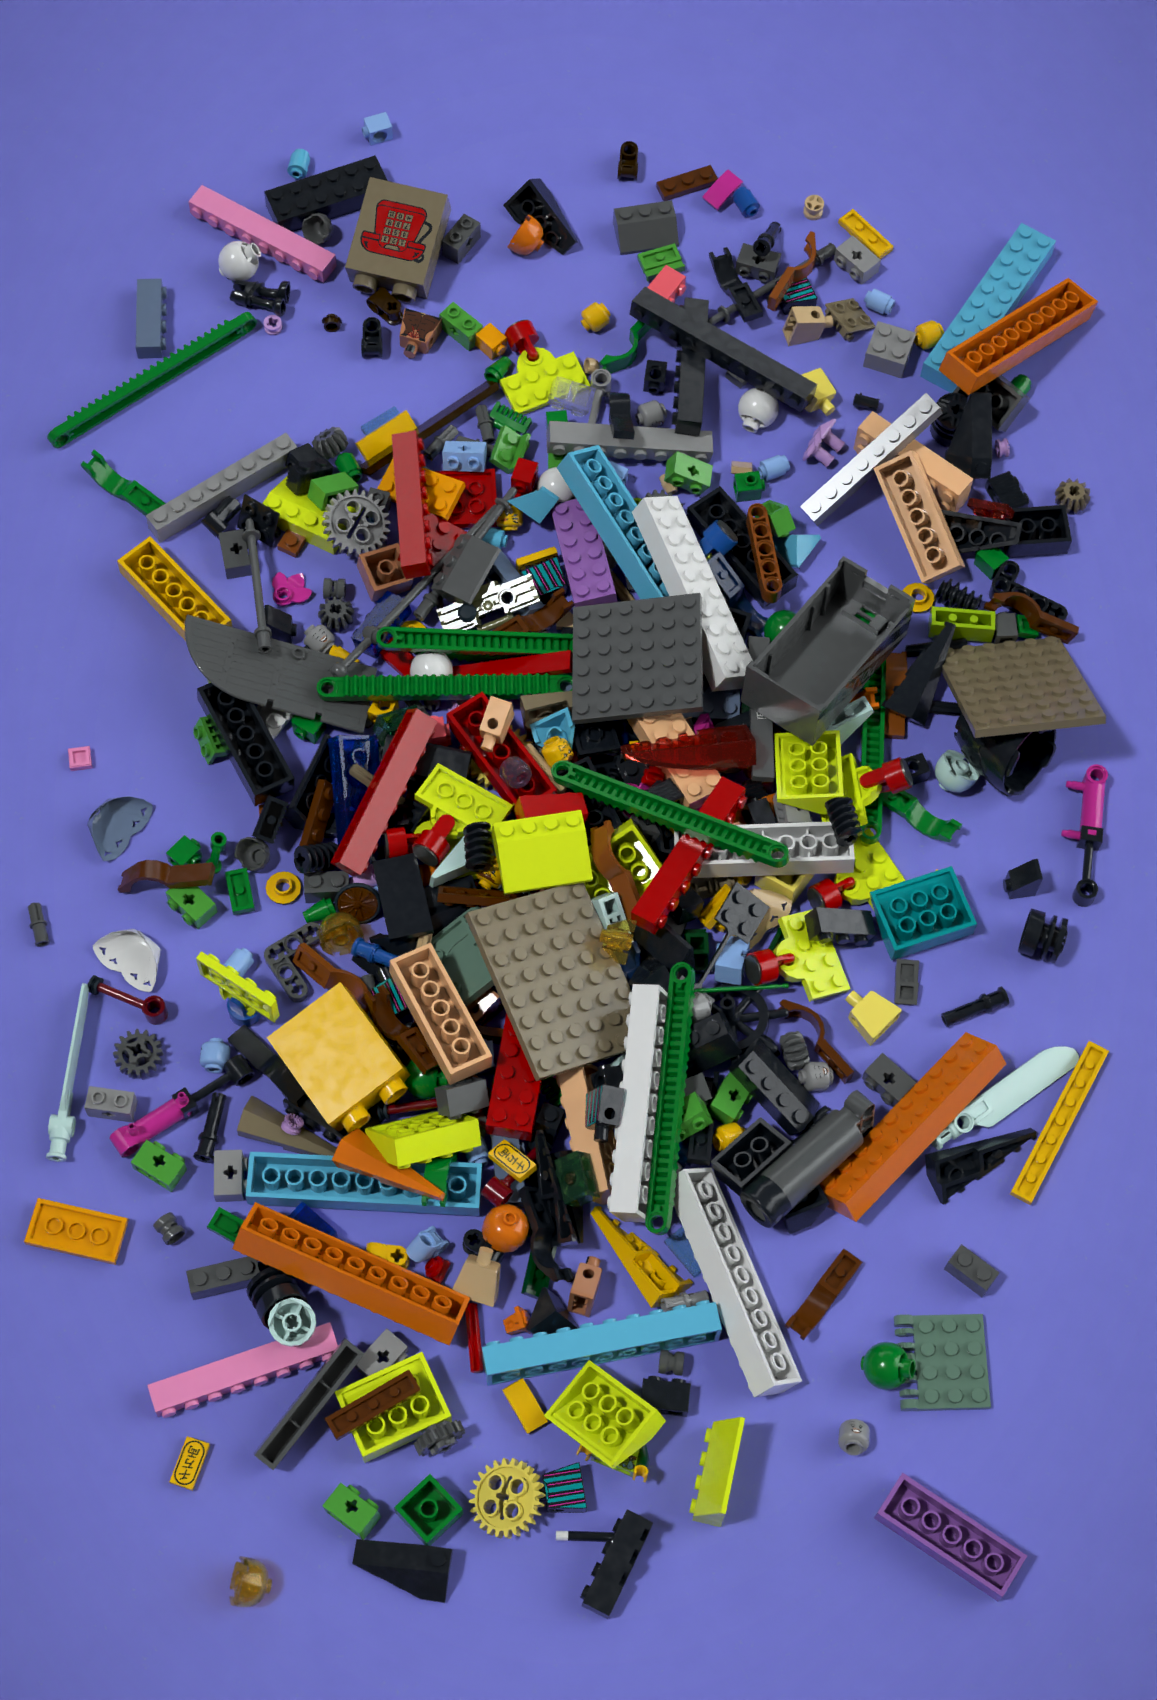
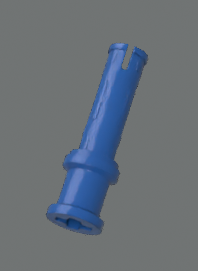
[351,937,398,967]

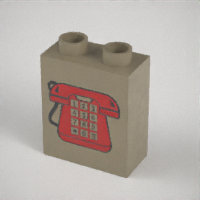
[345,177,451,303]

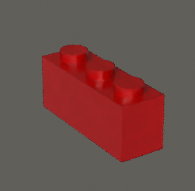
[514,792,588,824]

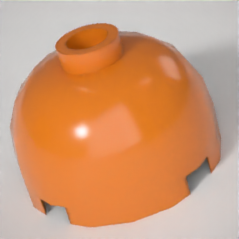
[507,214,544,255]
[482,1204,529,1253]

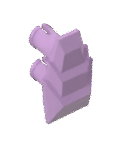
[803,418,845,467]

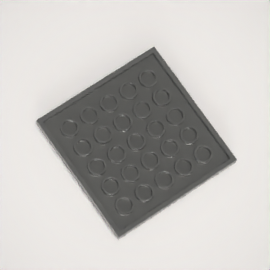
[572,593,703,724]

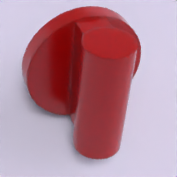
[641,766,665,787]
[425,1256,451,1284]

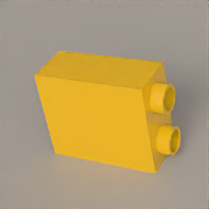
[266,982,410,1133]

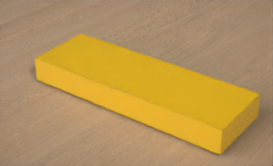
[838,209,894,259]
[355,410,417,461]

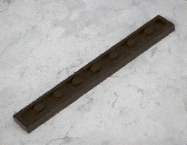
[359,380,499,475]

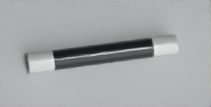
[556,1531,615,1542]

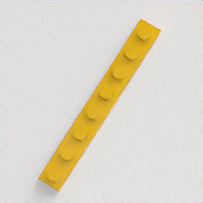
[1010,1041,1109,1205]

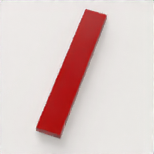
[453,650,573,676]

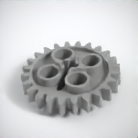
[322,489,391,558]

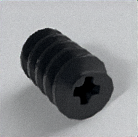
[934,579,983,610]
[825,797,863,847]
[463,822,494,873]
[294,842,339,874]

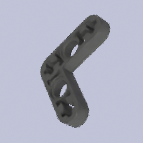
[264,922,323,1002]

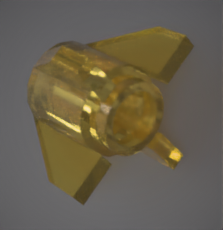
[599,919,637,965]

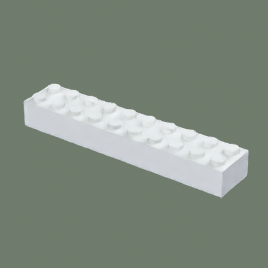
[632,496,753,692]
[607,984,668,1222]
[674,1168,802,1398]

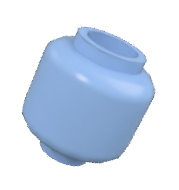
[200,1038,230,1073]

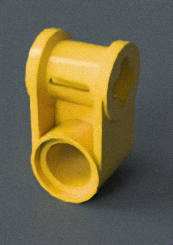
[366,1242,410,1269]

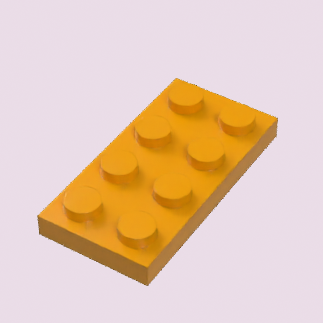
[377,459,466,521]
[24,1198,129,1265]

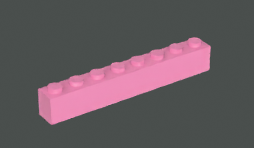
[189,185,337,283]
[147,1322,338,1418]

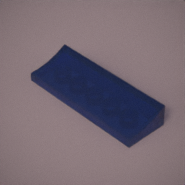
[328,735,385,865]

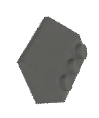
[613,200,679,255]
[431,534,501,605]

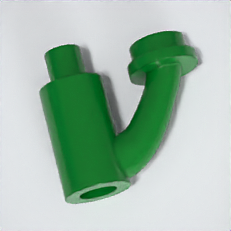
[206,832,227,874]

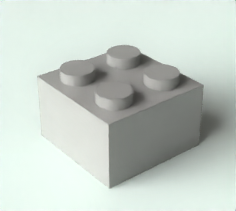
[863,321,916,378]

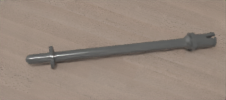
[708,243,836,325]
[413,487,517,621]
[242,518,272,654]

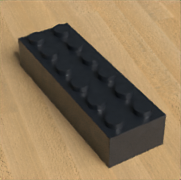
[264,155,388,232]
[686,486,798,608]
[197,683,295,806]

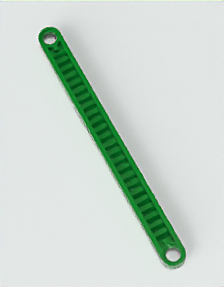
[47,312,257,448]
[376,627,573,657]
[859,660,886,844]
[316,673,573,701]
[551,760,790,868]
[645,962,695,1235]

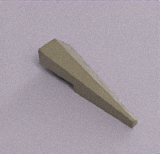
[520,691,572,739]
[237,1096,337,1156]

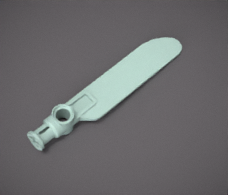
[46,983,89,1162]
[931,1046,1079,1150]

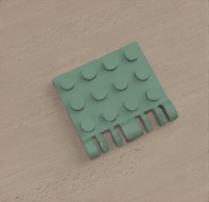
[431,906,494,1007]
[894,1314,991,1411]

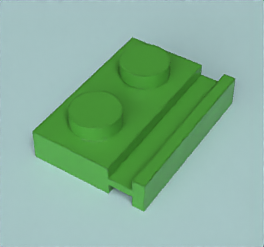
[637,243,685,281]

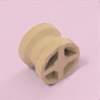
[803,195,824,220]

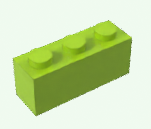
[928,606,995,643]

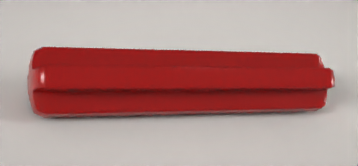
[465,1303,483,1373]

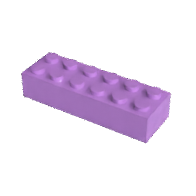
[551,499,618,607]
[874,1472,1027,1601]

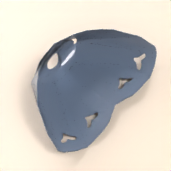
[87,796,153,861]

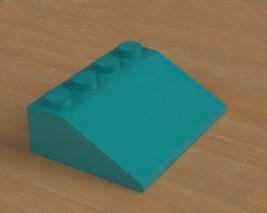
[869,866,977,961]

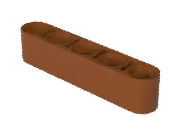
[746,503,782,603]

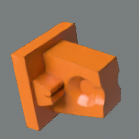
[503,1306,531,1335]

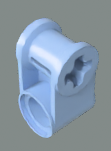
[406,1226,449,1263]

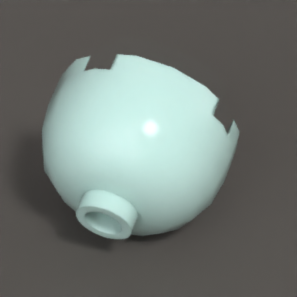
[935,750,979,793]
[268,1298,316,1347]

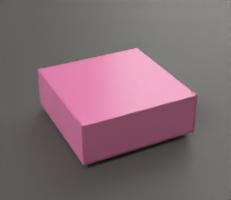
[68,746,92,771]

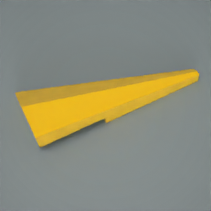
[590,1206,693,1308]

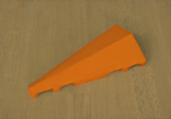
[332,1128,445,1201]

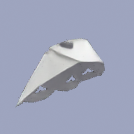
[93,929,161,992]

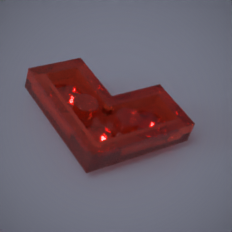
[967,498,1014,520]

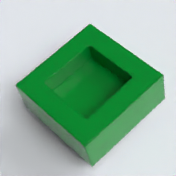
[1015,614,1039,639]

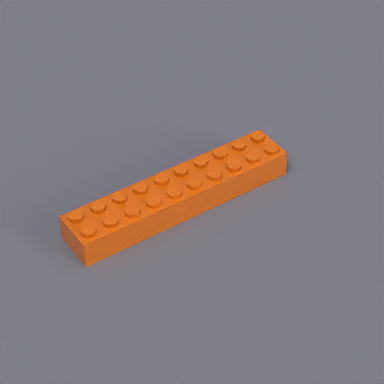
[939,278,1098,395]
[820,1032,1007,1222]
[232,1202,470,1345]

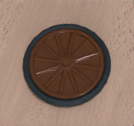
[334,883,381,924]

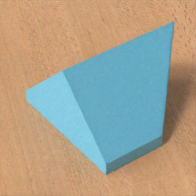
[508,486,559,524]
[772,535,821,568]
[530,707,575,762]

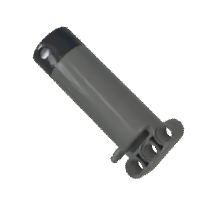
[740,1090,875,1228]

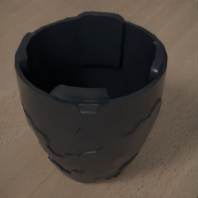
[954,713,1056,796]

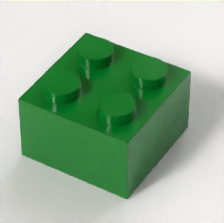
[394,1474,463,1546]

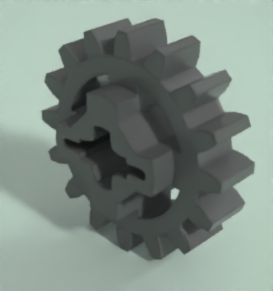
[113,1029,164,1079]
[414,1420,465,1457]

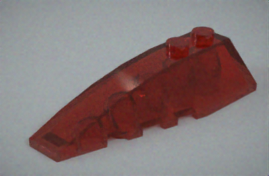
[621,724,756,771]

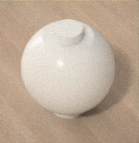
[218,241,261,281]
[738,388,779,433]
[533,467,576,503]
[410,652,453,676]

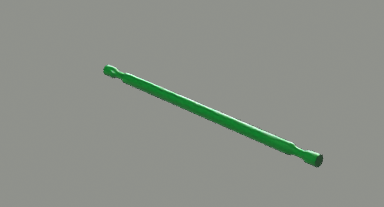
[694,983,789,993]

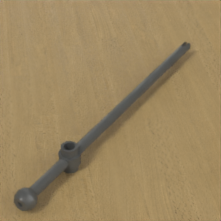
[331,504,497,677]

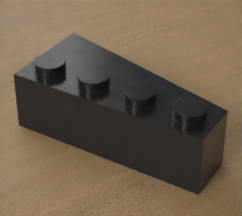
[580,1509,653,1619]

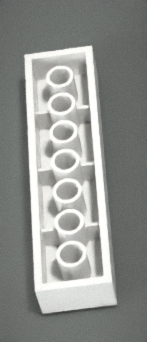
[674,822,855,878]

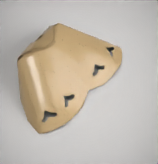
[732,888,792,949]

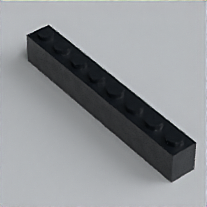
[672,297,709,436]

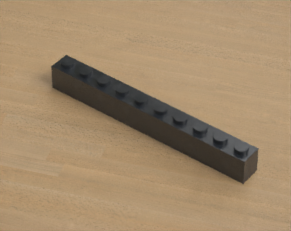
[629,287,817,412]

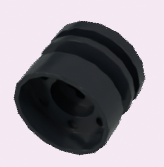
[930,392,968,447]
[1018,908,1068,963]
[246,1267,308,1329]

